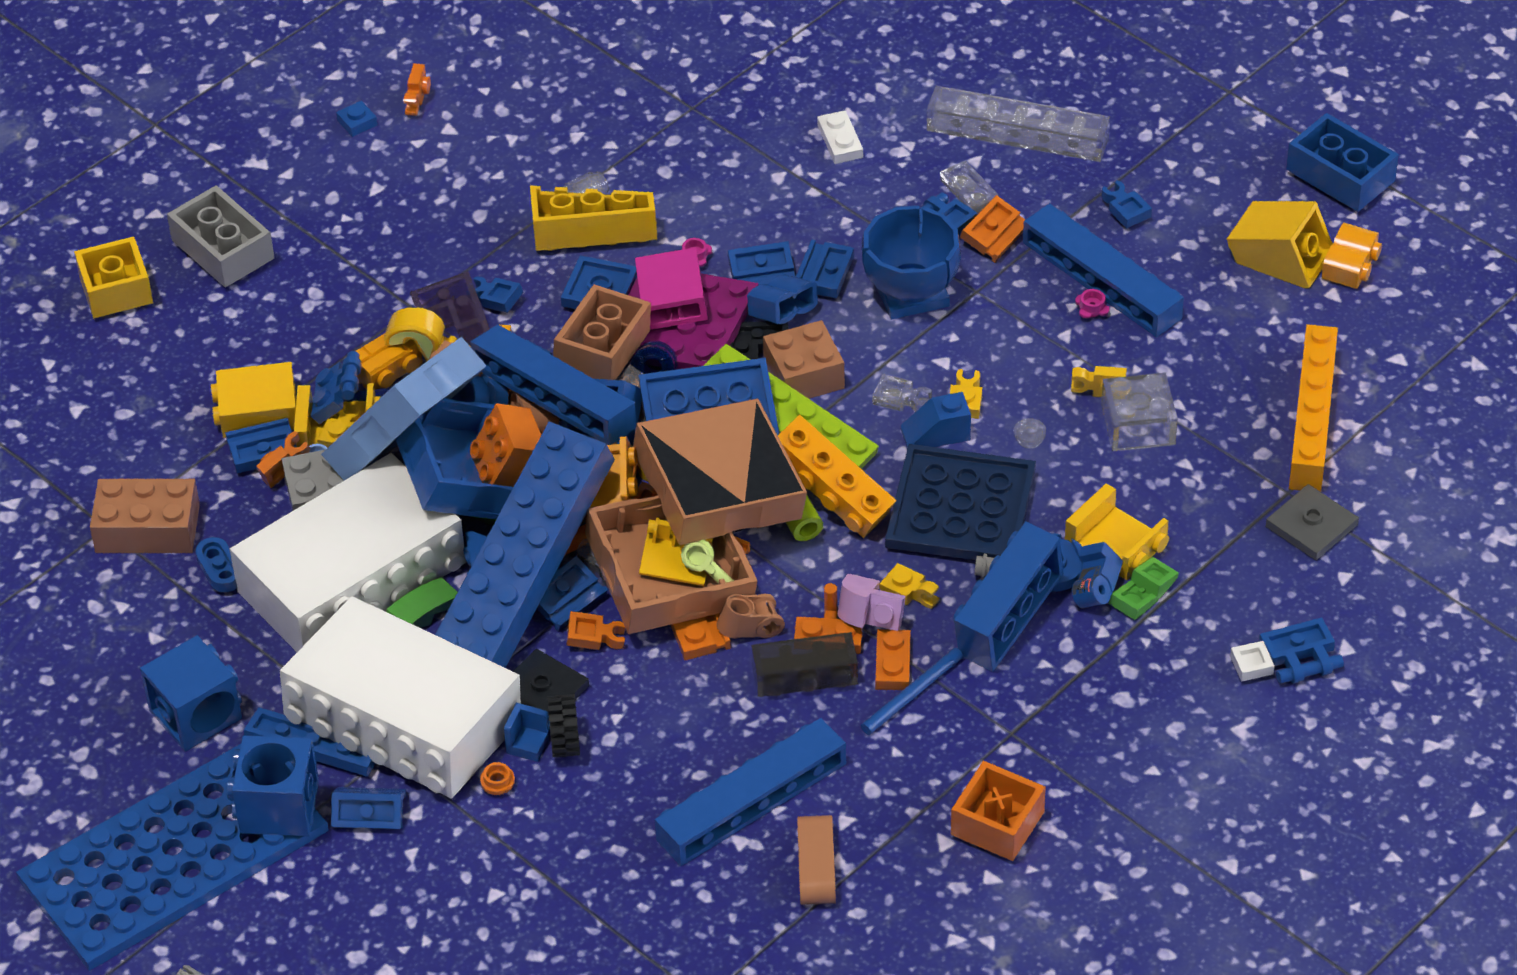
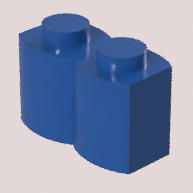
[747,274,818,324]

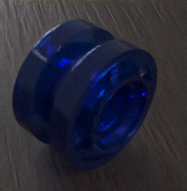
[630,341,678,383]

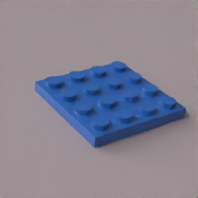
[639,358,779,435]

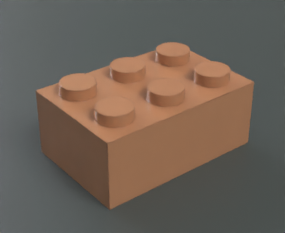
[553,284,651,380]
[90,479,200,553]

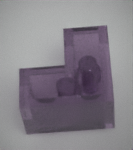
[410,271,489,346]

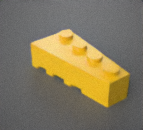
[530,185,658,251]

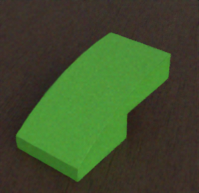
[1109,557,1179,620]
[386,577,458,628]

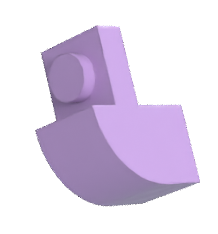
[838,574,906,631]

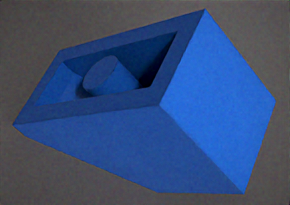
[901,392,971,448]

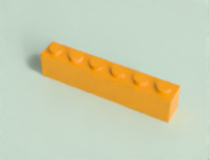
[1289,324,1338,492]

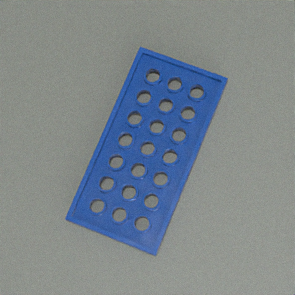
[16,744,329,971]

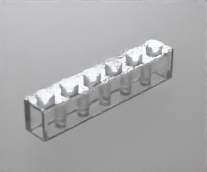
[927,86,1110,162]

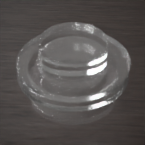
[1014,418,1046,448]

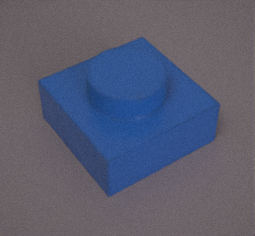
[336,100,377,137]

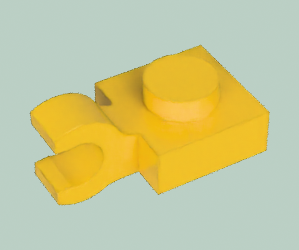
[879,563,939,609]

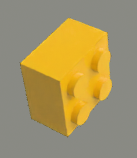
[74,236,153,319]

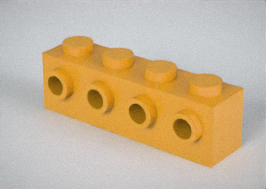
[778,415,897,538]

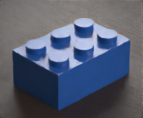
[1286,113,1399,212]

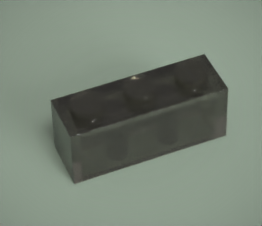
[751,632,858,697]

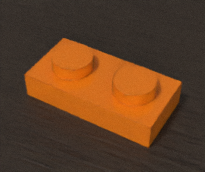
[875,629,911,690]

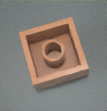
[763,320,845,399]

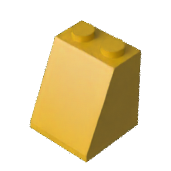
[1227,201,1332,288]

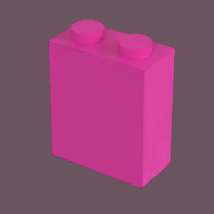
[635,247,708,330]

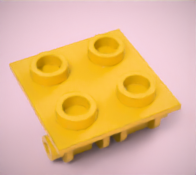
[639,517,713,586]

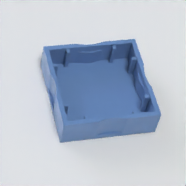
[321,336,486,481]

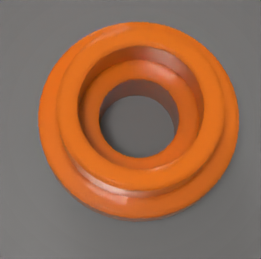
[480,762,515,795]

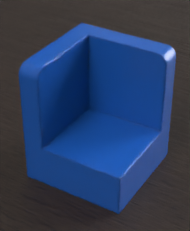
[504,703,551,762]

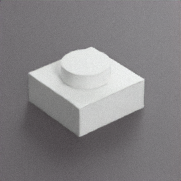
[1230,641,1274,682]

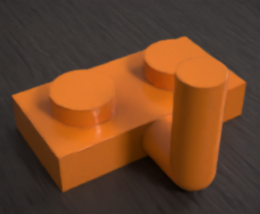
[794,583,863,654]

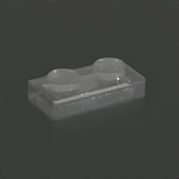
[940,160,999,213]

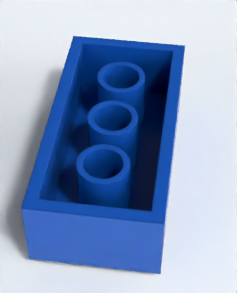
[953,521,1064,672]

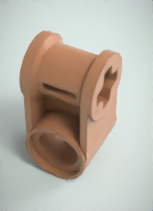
[716,593,785,639]

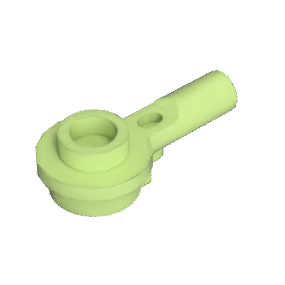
[681,539,734,584]

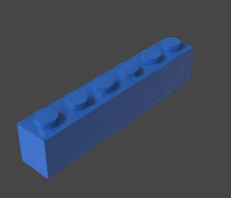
[1023,203,1184,338]
[470,324,636,445]
[655,718,846,866]

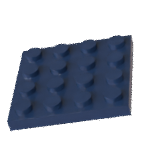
[885,444,1036,560]

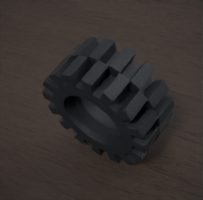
[547,694,580,758]

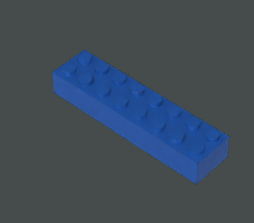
[435,421,615,668]

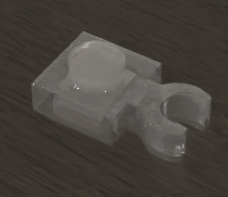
[872,374,932,412]

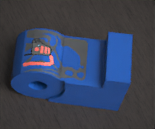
[1072,542,1123,608]

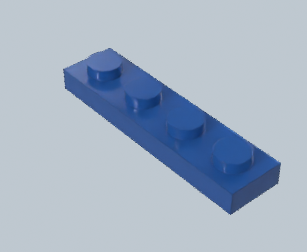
[244,707,376,777]

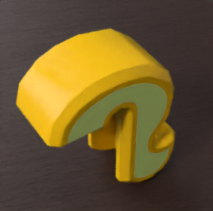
[384,308,457,362]

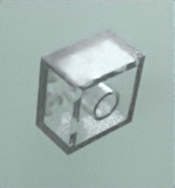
[1101,372,1178,451]

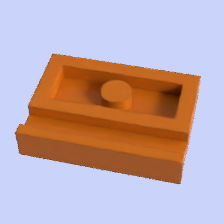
[960,195,1026,263]
[671,614,731,661]

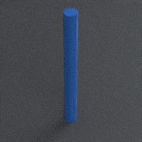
[861,647,963,735]

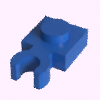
[1101,180,1152,229]
[465,276,524,313]

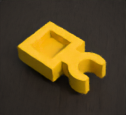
[1071,366,1127,399]
[950,369,982,419]
[317,403,362,448]

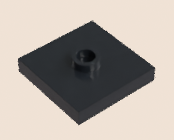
[513,648,589,723]

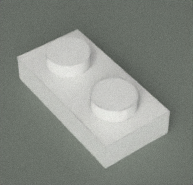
[817,110,863,164]

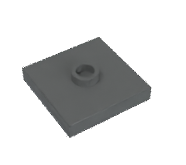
[1265,484,1359,561]

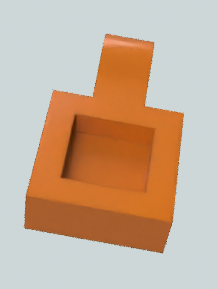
[256,431,311,488]

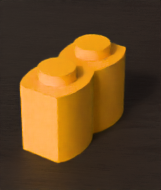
[1322,223,1382,289]

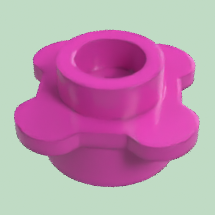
[682,238,712,267]
[1075,289,1110,318]

